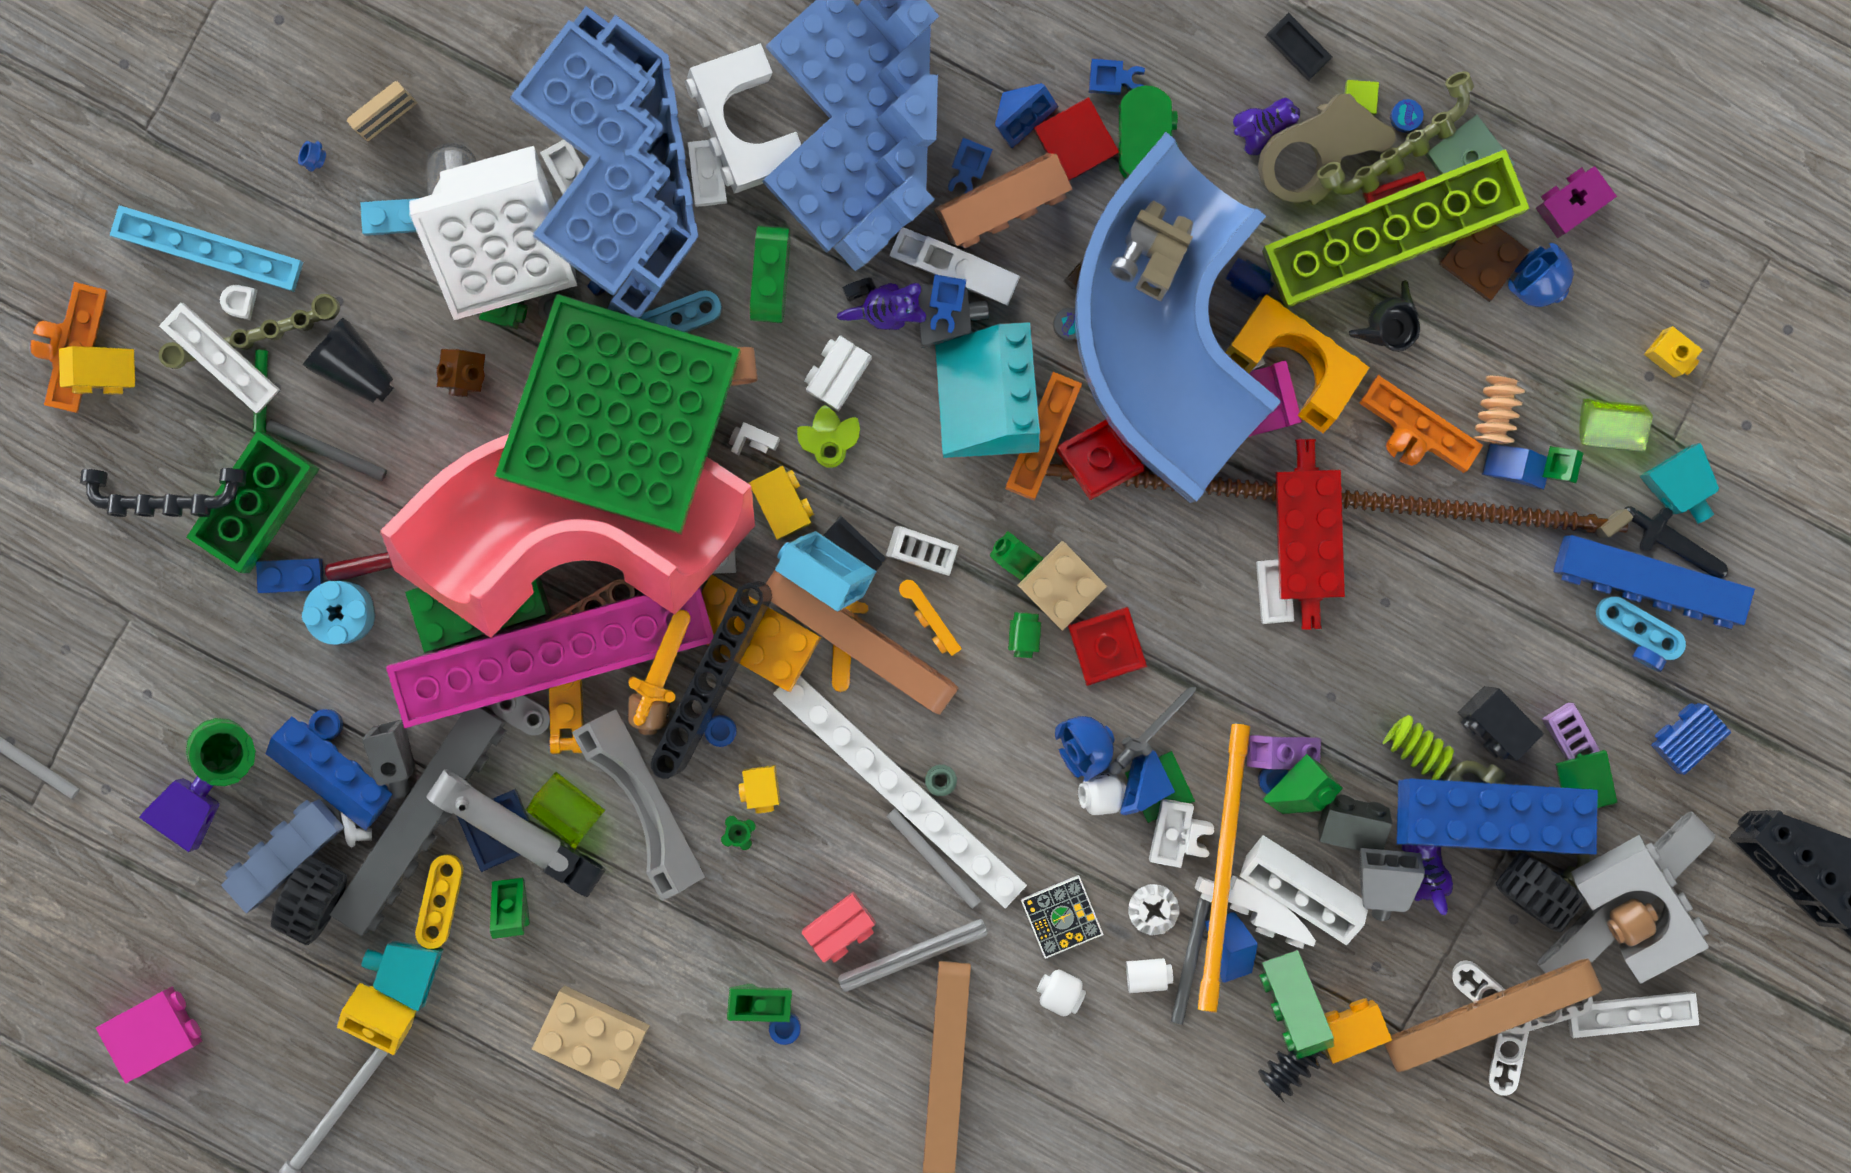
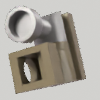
[1110,201,1193,302]

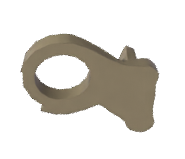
[1258,93,1395,206]

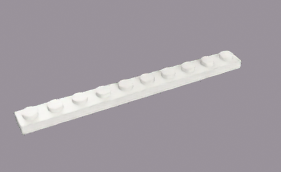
[773,676,1027,909]

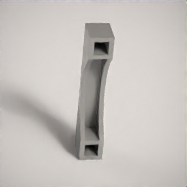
[572,709,705,901]

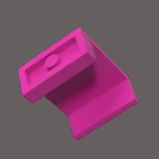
[1248,361,1302,437]

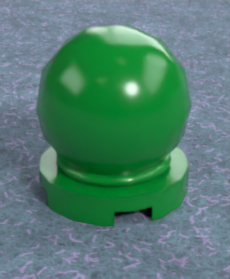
[186,718,256,786]

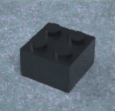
[1457,686,1544,761]

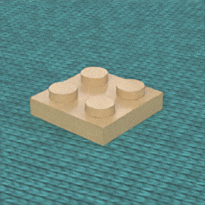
[1017,541,1107,631]

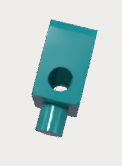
[1640,443,1719,524]
[361,941,444,1011]

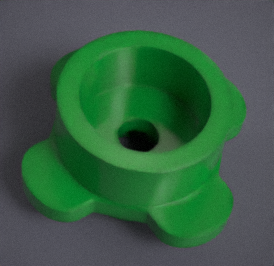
[721,816,756,850]

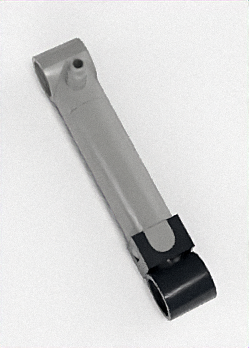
[426,769,606,897]

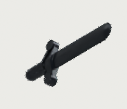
[1624,506,1728,578]

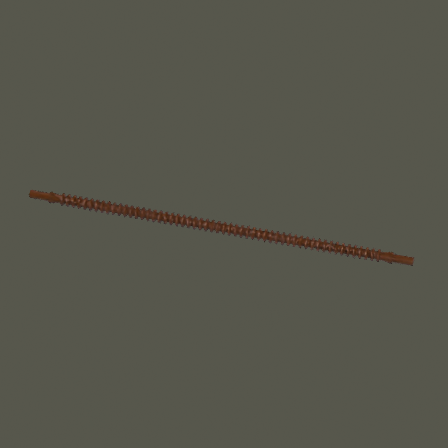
[1045,462,1629,533]

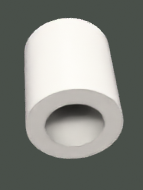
[1126,958,1173,993]

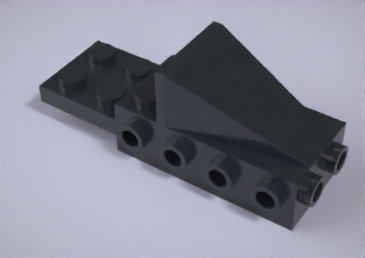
[1729,810,1851,940]

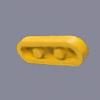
[415,854,464,949]

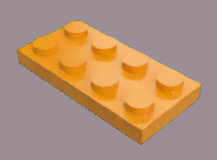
[702,575,822,692]

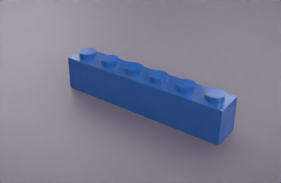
[1553,535,1755,630]

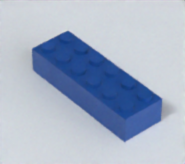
[1397,779,1598,855]

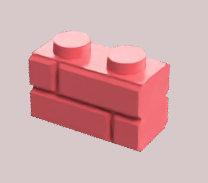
[801,892,876,963]

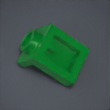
[479,301,528,330]
[990,531,1044,581]

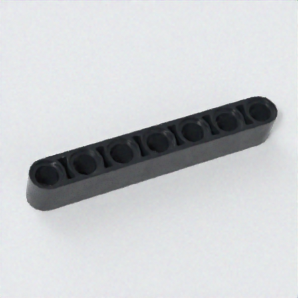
[651,581,772,779]

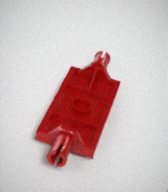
[1275,439,1345,630]

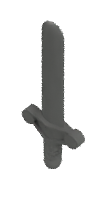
[1109,687,1196,775]

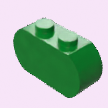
[1118,86,1178,179]
[750,226,791,323]

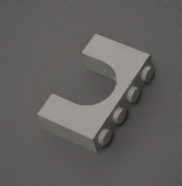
[1571,835,1709,984]

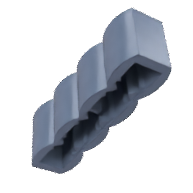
[221,799,344,914]

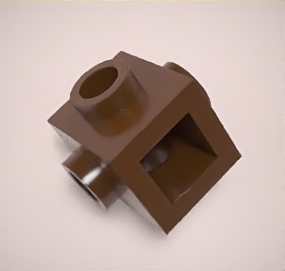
[436,349,486,397]

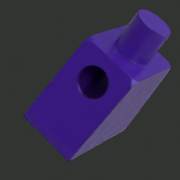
[139,776,220,852]

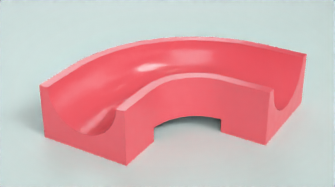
[380,434,755,638]

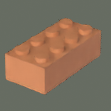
[934,153,1073,248]

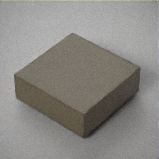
[1595,509,1633,538]

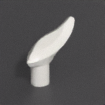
[341,812,372,848]

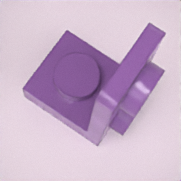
[1247,735,1321,769]

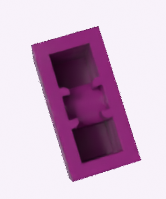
[1536,166,1617,238]

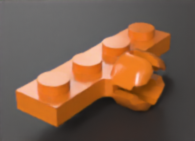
[30,282,108,413]
[1005,372,1082,501]
[1359,375,1483,473]

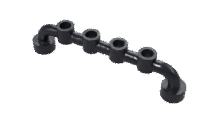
[80,468,247,517]

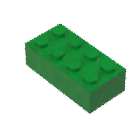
[186,431,320,574]
[405,576,552,653]

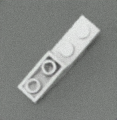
[889,227,1020,306]
[1195,875,1316,949]

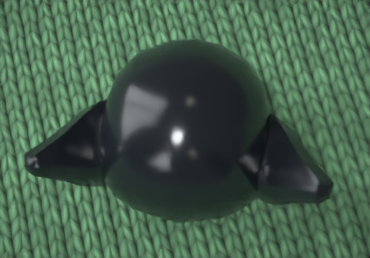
[1349,280,1420,352]

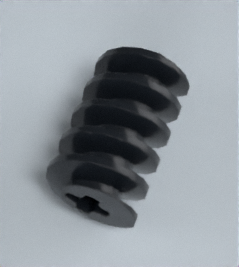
[1258,1045,1329,1102]

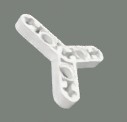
[1452,960,1593,1096]

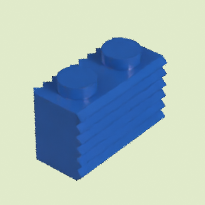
[1651,703,1731,775]

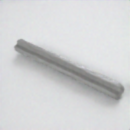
[838,919,988,992]

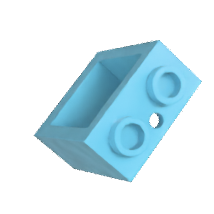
[775,531,877,611]

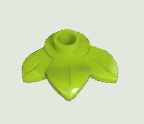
[797,405,860,468]

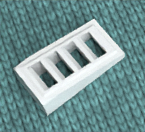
[886,526,959,576]

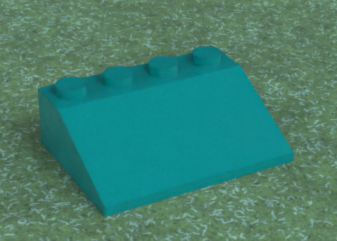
[935,322,1040,458]

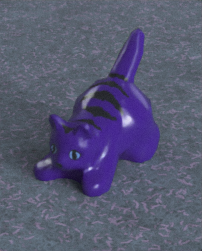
[1233,98,1300,156]
[837,283,926,330]
[1402,845,1453,915]

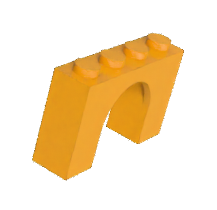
[1225,294,1370,433]

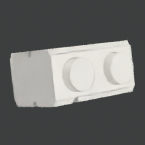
[804,336,872,412]

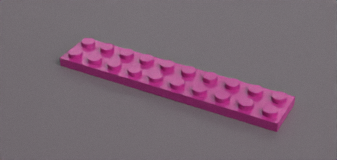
[386,588,714,728]

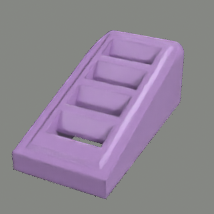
[1542,703,1600,760]

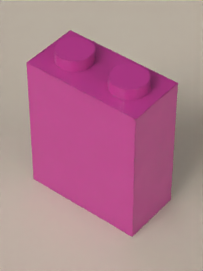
[96,986,202,1084]

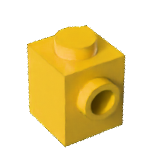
[1644,326,1703,378]
[739,765,781,814]

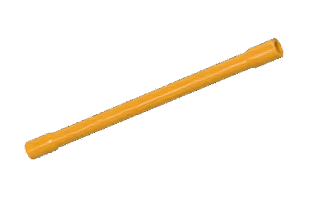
[1197,724,1250,1012]

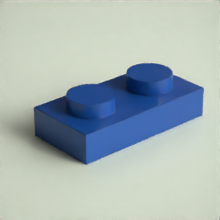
[256,558,324,593]

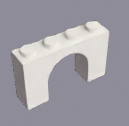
[685,43,801,194]

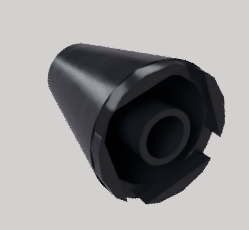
[303,317,394,403]

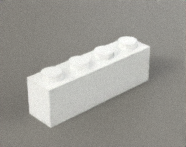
[1239,835,1368,945]

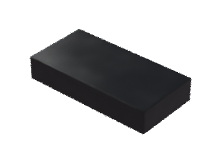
[1265,12,1333,81]

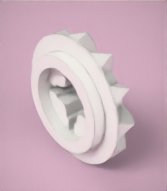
[1128,884,1179,935]

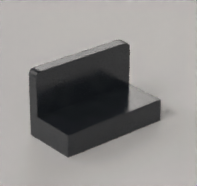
[823,515,887,571]

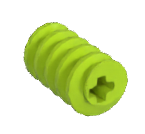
[1383,715,1454,780]

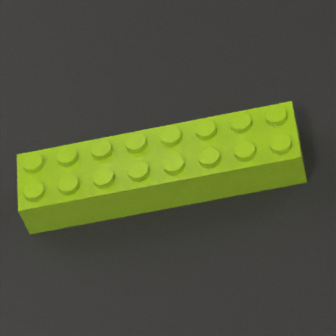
[1262,149,1530,308]

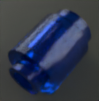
[1225,257,1274,301]

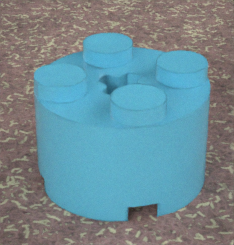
[302,581,375,645]

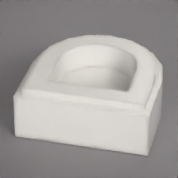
[220,285,258,321]

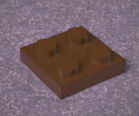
[1439,225,1529,302]

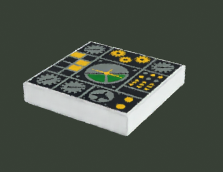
[1021,875,1103,959]

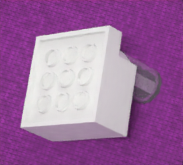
[409,143,577,320]

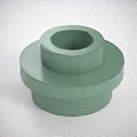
[925,764,957,796]

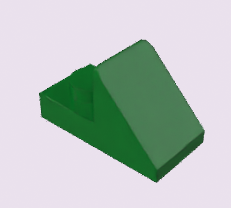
[490,877,530,939]
[727,983,792,1022]

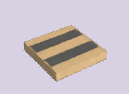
[347,81,417,141]

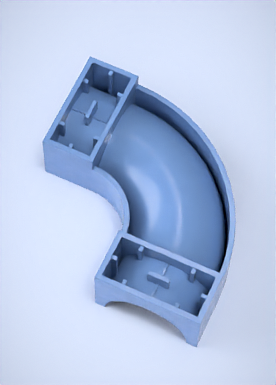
[1075,132,1281,503]

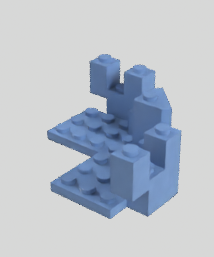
[762,0,939,271]
[510,6,698,319]

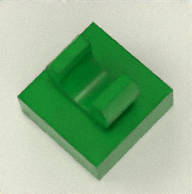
[1542,446,1584,483]

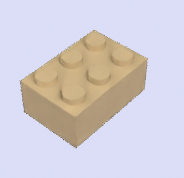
[532,985,650,1090]

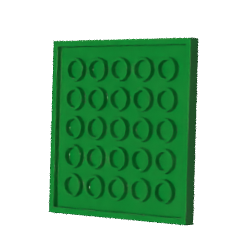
[495,294,741,534]

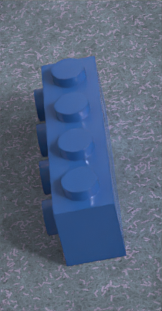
[265,716,392,831]

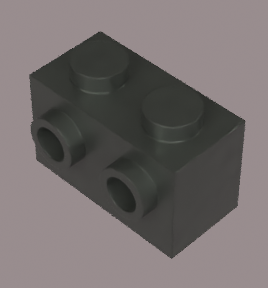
[1318,795,1392,851]

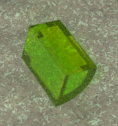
[1579,399,1653,451]
[525,772,605,849]

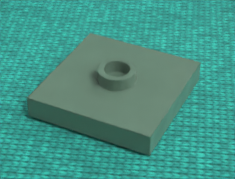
[1425,115,1515,175]

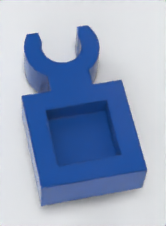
[1089,59,1145,95]
[948,137,993,193]
[929,275,967,333]

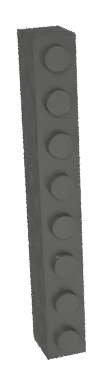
[330,706,507,936]

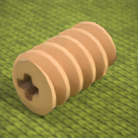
[1474,375,1525,444]

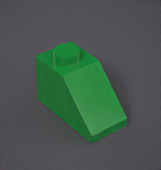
[1263,754,1343,814]

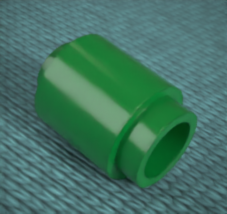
[1008,612,1042,658]

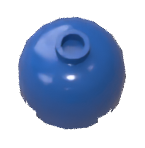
[1508,243,1574,307]
[1055,716,1115,782]

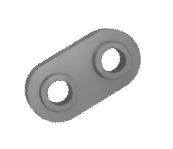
[491,695,550,735]

